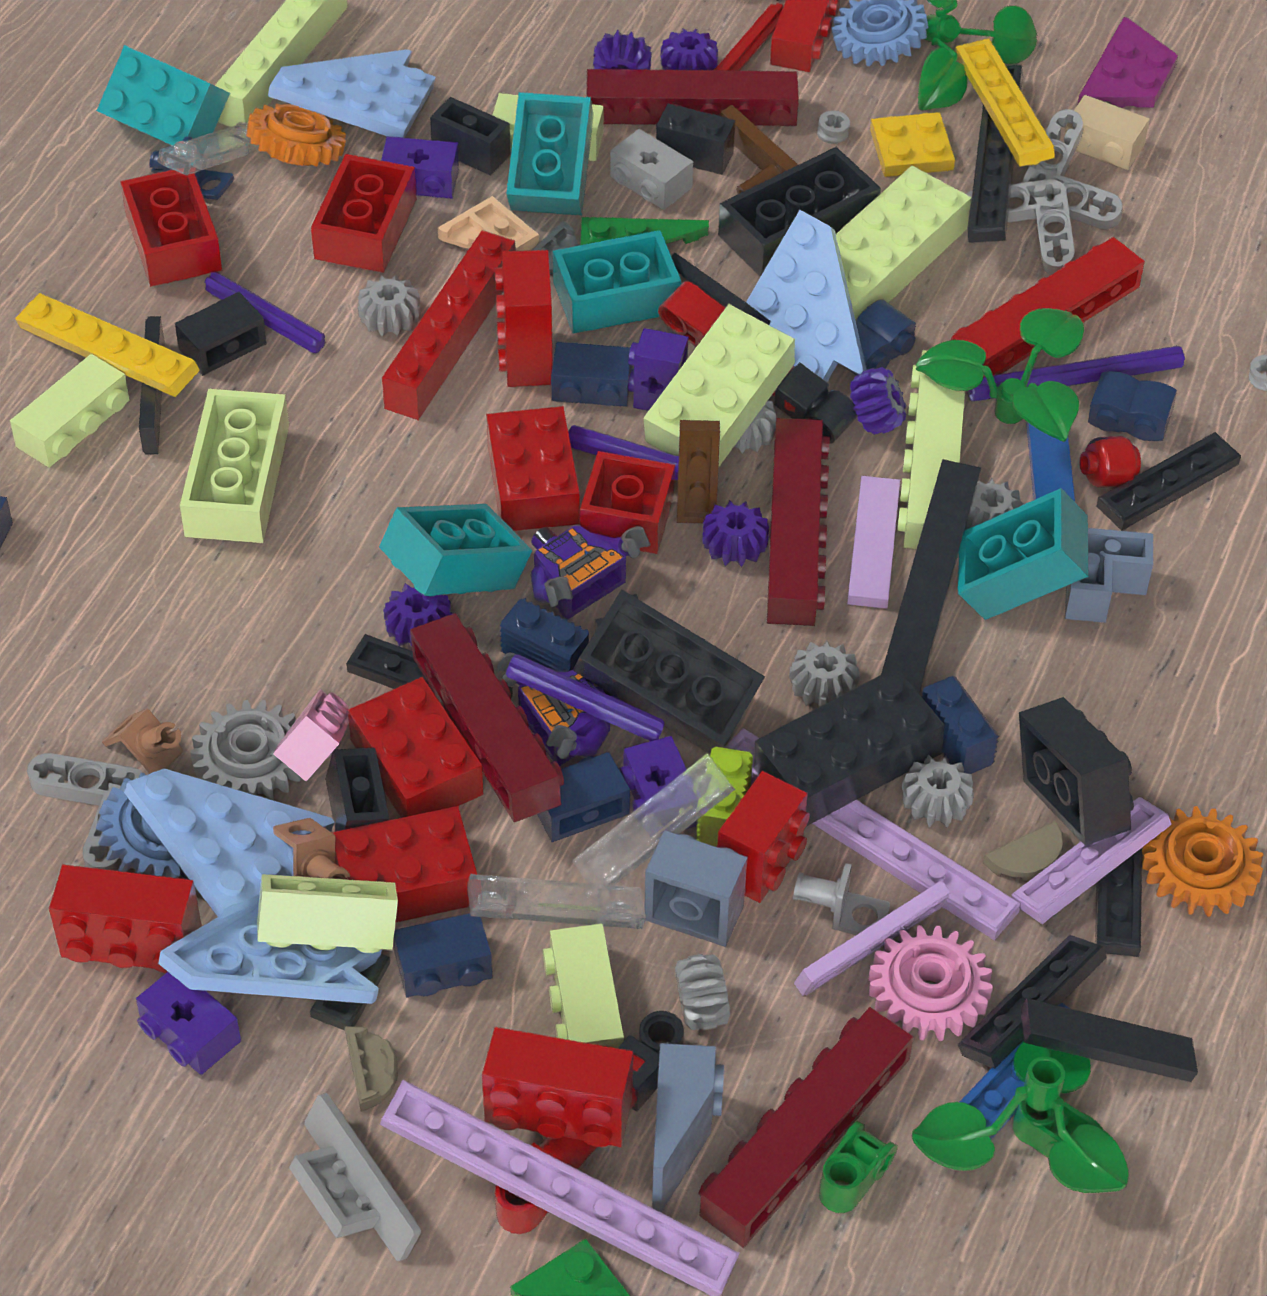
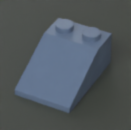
[652,1043,724,1213]

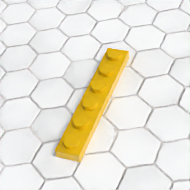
[956,38,1055,167]
[15,293,200,397]

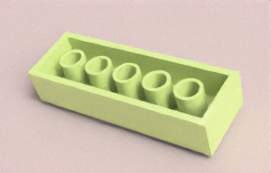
[836,166,971,319]

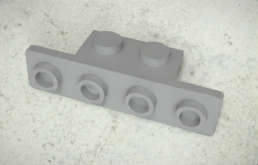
[289,1093,421,1261]

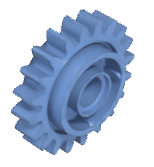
[832,0,928,66]
[96,773,190,880]

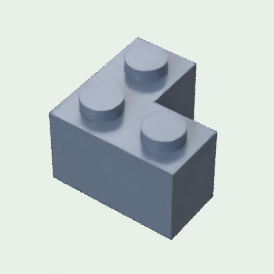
[1065,528,1153,623]

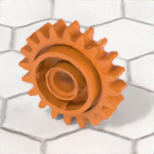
[246,104,346,167]
[1142,806,1264,917]

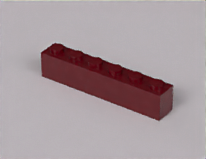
[586,69,799,126]
[766,418,830,626]
[410,613,564,823]
[699,1007,914,1249]

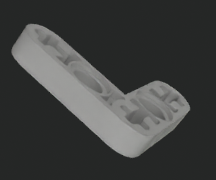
[1023,109,1122,229]
[966,179,1075,275]
[27,753,143,871]

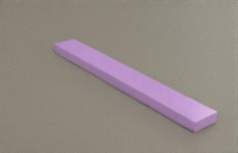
[724,728,1021,941]
[380,1080,740,1296]

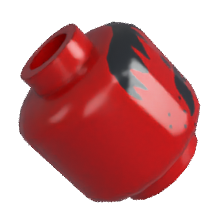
[1079,436,1141,488]

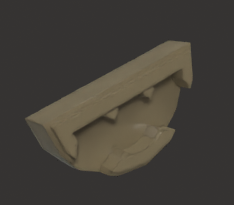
[983,820,1063,881]
[345,1026,398,1112]

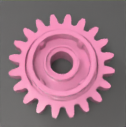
[868,925,993,1041]

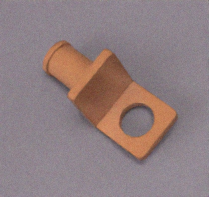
[102,708,183,774]
[273,818,350,880]

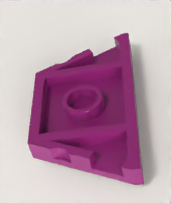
[1077,17,1178,108]

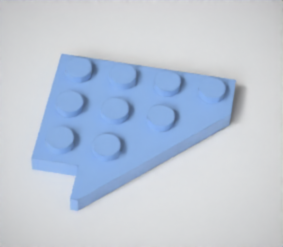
[268,49,436,138]
[746,210,867,382]
[124,769,335,919]
[159,904,382,1004]

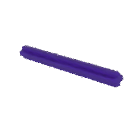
[967,346,1185,402]

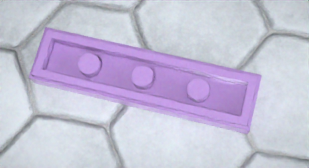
[847,476,900,609]
[1011,797,1171,924]
[794,880,950,996]

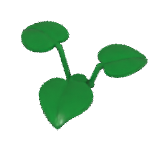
[918,0,1037,110]
[916,308,1084,442]
[911,1042,1129,1193]

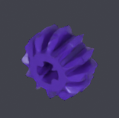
[660,28,718,70]
[593,30,652,70]
[850,367,906,435]
[702,500,769,567]
[383,583,453,646]

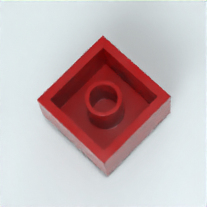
[580,451,675,554]
[717,771,810,903]

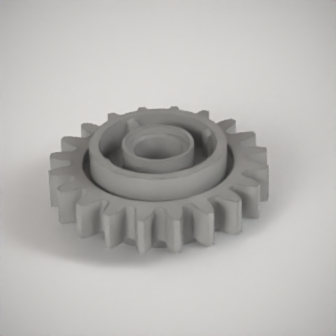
[190,700,301,800]

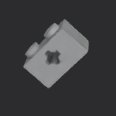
[610,129,693,210]

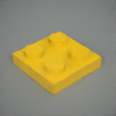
[870,112,955,177]

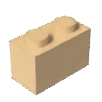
[1065,95,1150,170]

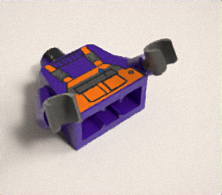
[530,526,651,620]
[497,653,622,766]

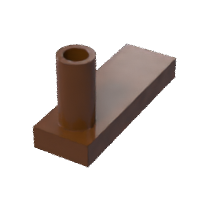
[721,105,798,194]
[677,420,720,524]

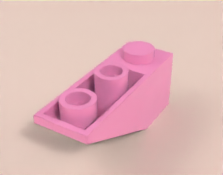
[273,689,349,781]

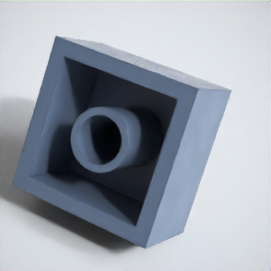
[644,830,747,947]

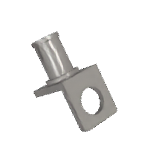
[793,863,890,935]

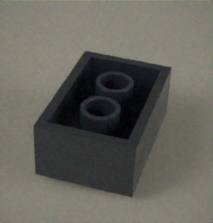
[1018,697,1134,846]

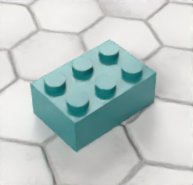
[96,45,230,159]
[506,92,594,216]
[553,230,681,334]
[958,488,1088,620]
[379,504,533,596]

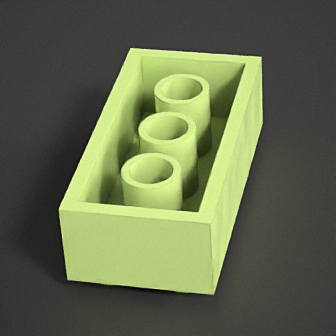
[643,304,795,466]
[180,389,289,543]

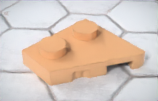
[438,196,539,251]

